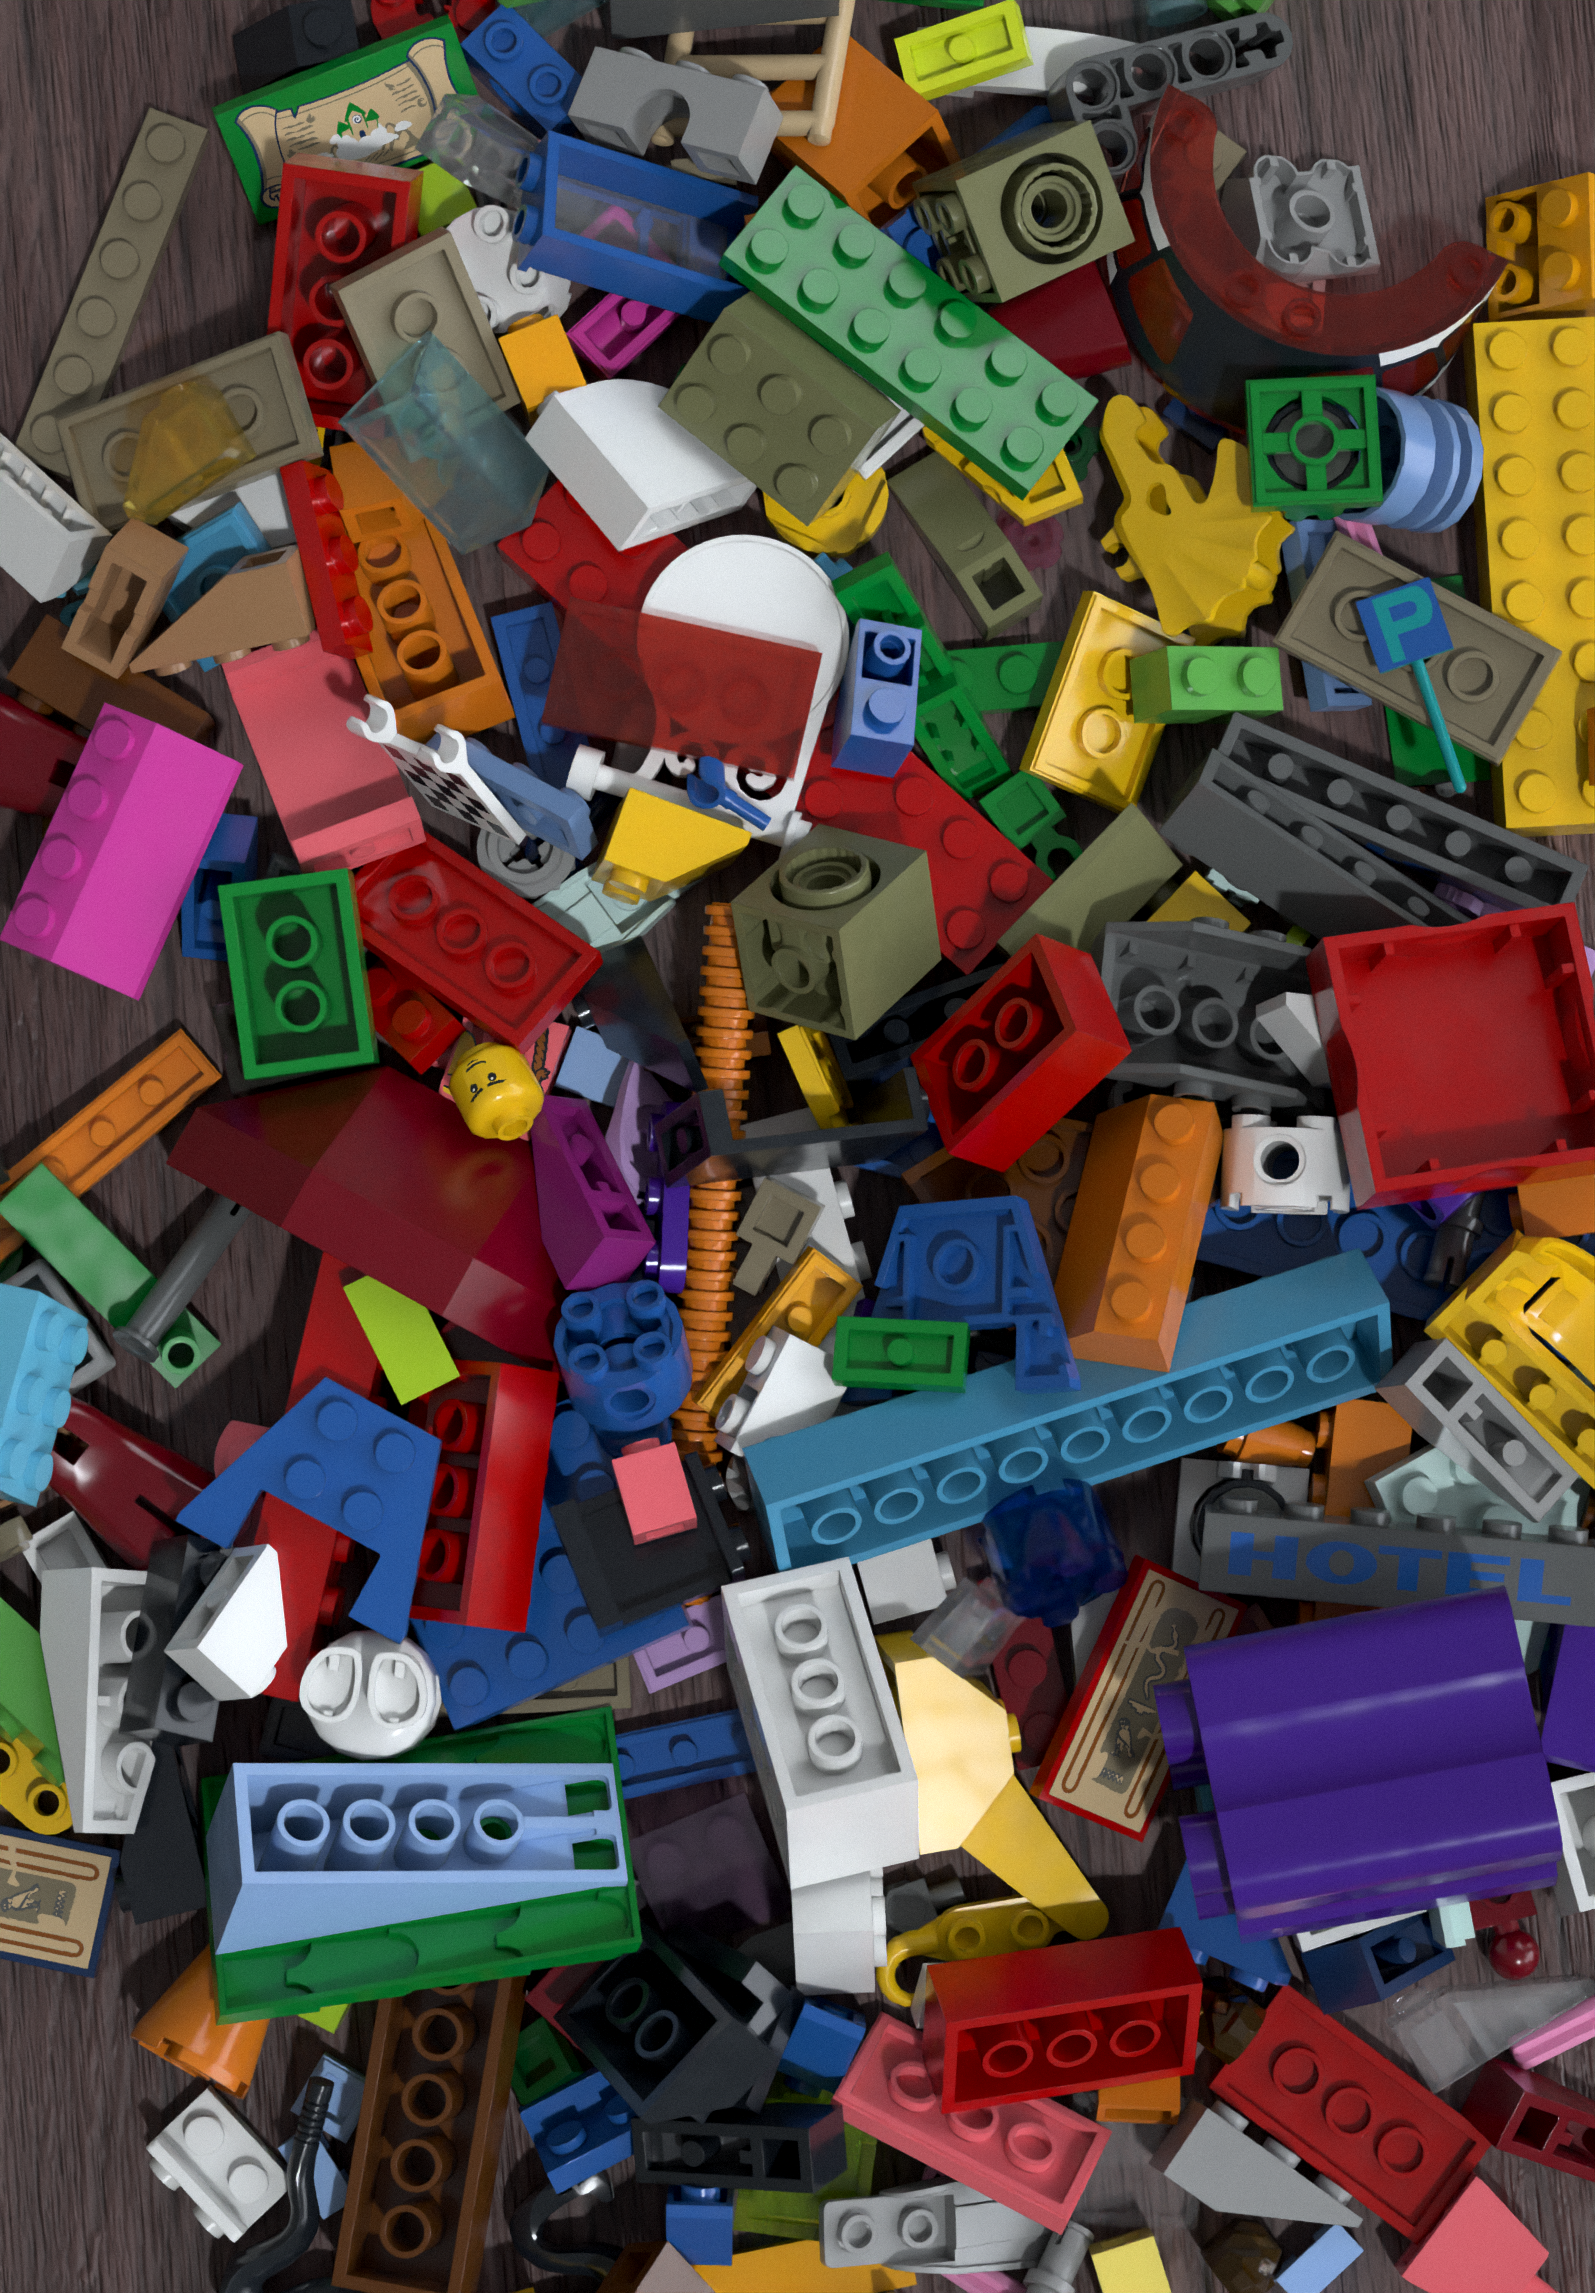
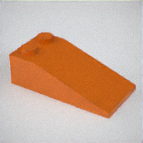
[342,507,516,745]

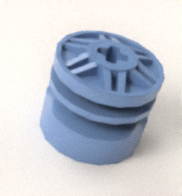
[1333,387,1484,533]

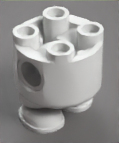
[299,1630,442,1761]

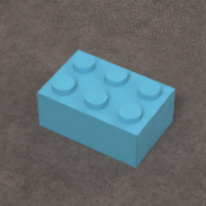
[0,1283,89,1507]

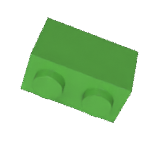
[1129,646,1283,724]

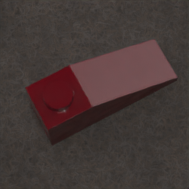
[1460,2056,1595,2183]

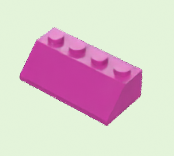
[0,703,244,1001]

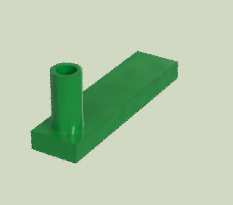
[0,1160,222,1389]

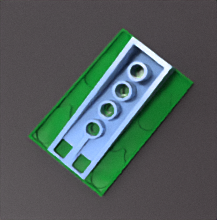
[198,1706,642,2026]

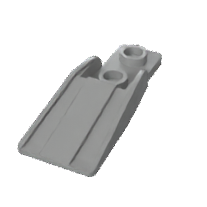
[819,2175,1053,2274]

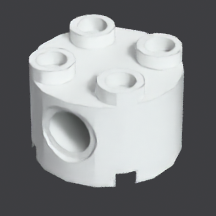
[447,205,572,338]
[1219,1114,1350,1215]

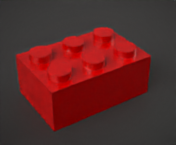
[910,933,1132,1173]

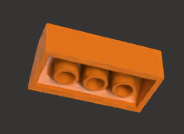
[1054,1094,1224,1373]

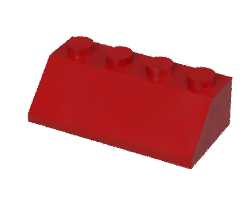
[408,1359,559,1633]

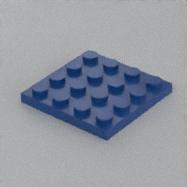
[409,1399,694,1731]

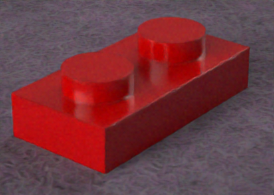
[367,958,467,1075]

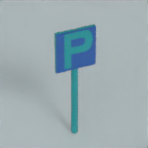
[1355,577,1467,793]

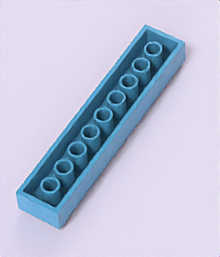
[742,1248,1393,1573]

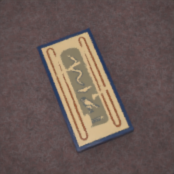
[0,1823,122,1978]

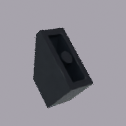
[233,0,362,95]

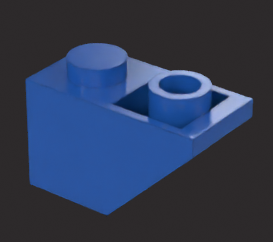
[831,618,922,778]
[1157,1859,1292,1992]
[666,2184,735,2266]

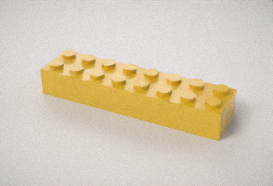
[1463,317,1595,837]

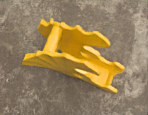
[1099,394,1295,646]

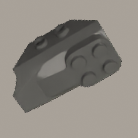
[1089,917,1334,1117]

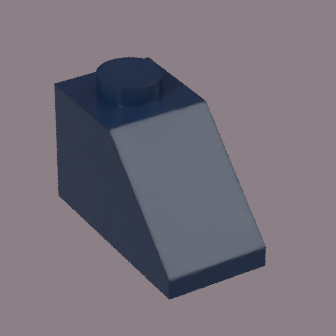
[1300,1910,1456,2015]

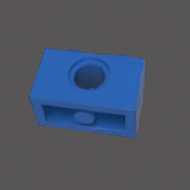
[460,4,583,142]

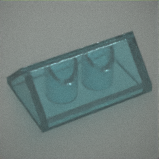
[338,331,550,555]

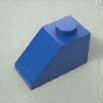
[181,813,258,962]
[777,1995,866,2098]

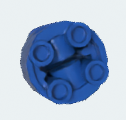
[553,1280,693,1459]

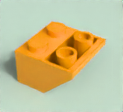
[1485,172,1595,322]

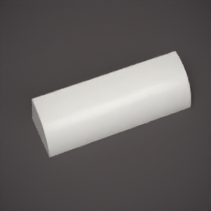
[0,433,112,603]

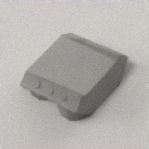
[1220,155,1380,288]

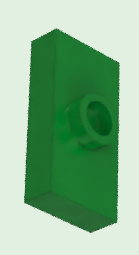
[832,1316,971,1393]

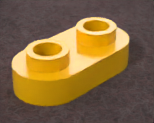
[0,1736,73,1835]

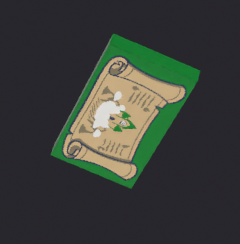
[212,14,491,226]

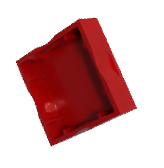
[1305,902,1595,1210]

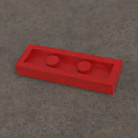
[280,460,373,660]

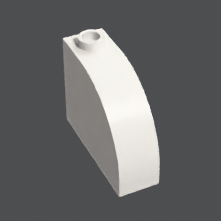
[525,379,757,551]

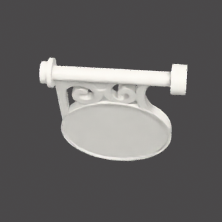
[566,535,849,859]

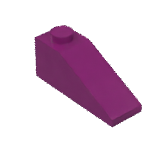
[531,1095,656,1292]

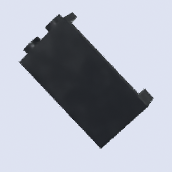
[654,1067,930,1188]

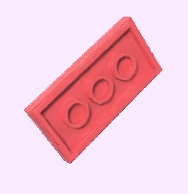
[830,2011,1112,2235]

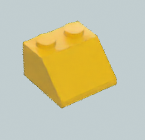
[591,787,752,905]

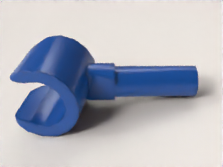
[687,756,771,831]

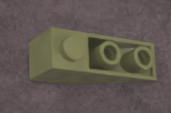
[887,451,1043,642]

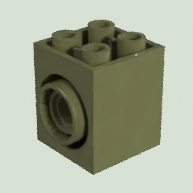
[912,120,1135,303]
[731,824,942,1041]

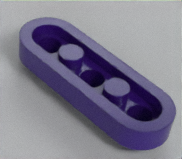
[642,1101,690,1294]

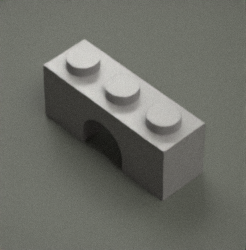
[568,46,784,185]

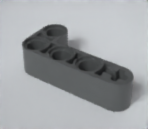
[1047,12,1293,182]

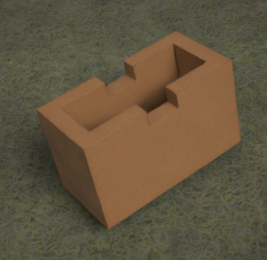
[61,517,189,679]

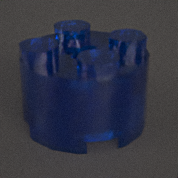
[978,1478,1129,1628]

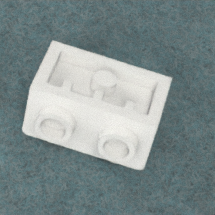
[146,2085,288,2243]

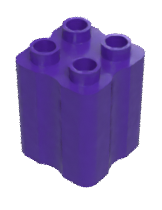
[1153,1585,1563,1944]

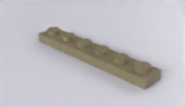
[15,107,211,482]

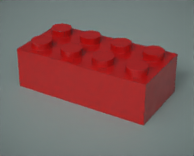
[267,152,424,437]
[922,1927,1203,2114]

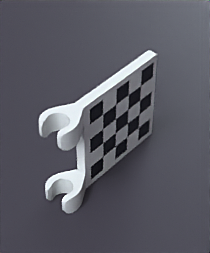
[346,694,526,844]

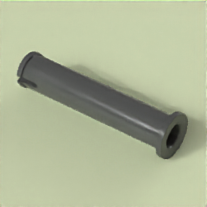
[112,1193,253,1363]

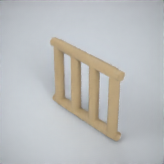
[651,0,856,146]

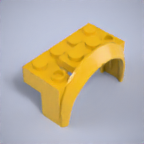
[1424,1229,1595,1489]

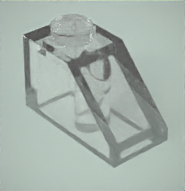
[415,94,560,209]
[910,1576,1024,1680]

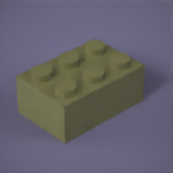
[658,291,901,527]

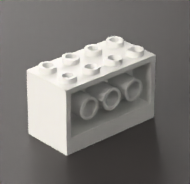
[721,1557,919,1889]

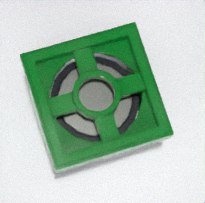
[1244,374,1383,522]

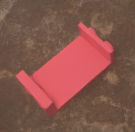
[221,626,426,874]

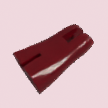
[984,261,1132,380]
[0,691,88,819]
[48,1396,216,1571]

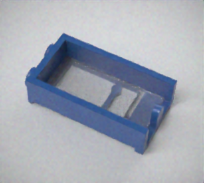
[512,130,758,324]

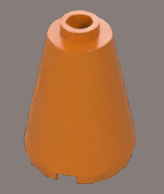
[130,1943,270,2099]

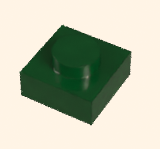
[511,2016,584,2106]

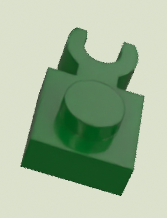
[976,771,1082,881]

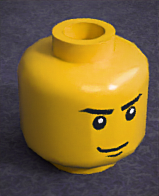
[449,1042,544,1141]

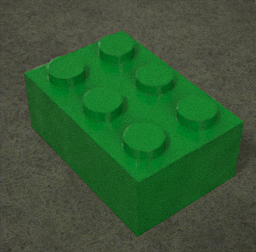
[218,868,380,1081]

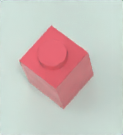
[611,1438,697,1545]

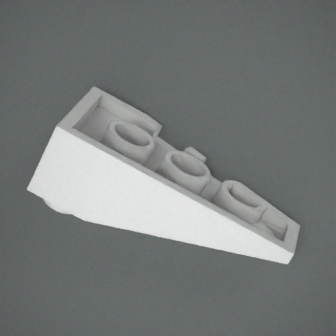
[40,1567,156,1834]

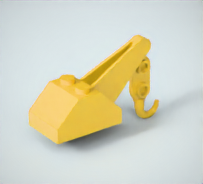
[874,1630,1109,2007]

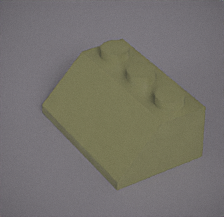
[992,803,1183,964]

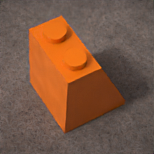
[769,36,961,229]

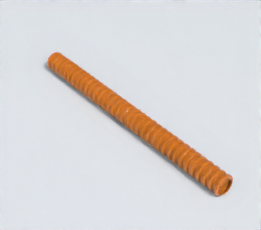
[669,902,755,1605]

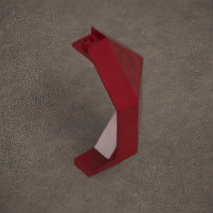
[165,1066,587,1383]

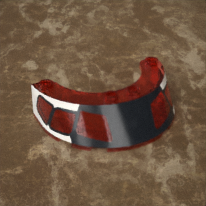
[1107,84,1509,435]

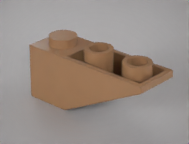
[129,544,317,676]

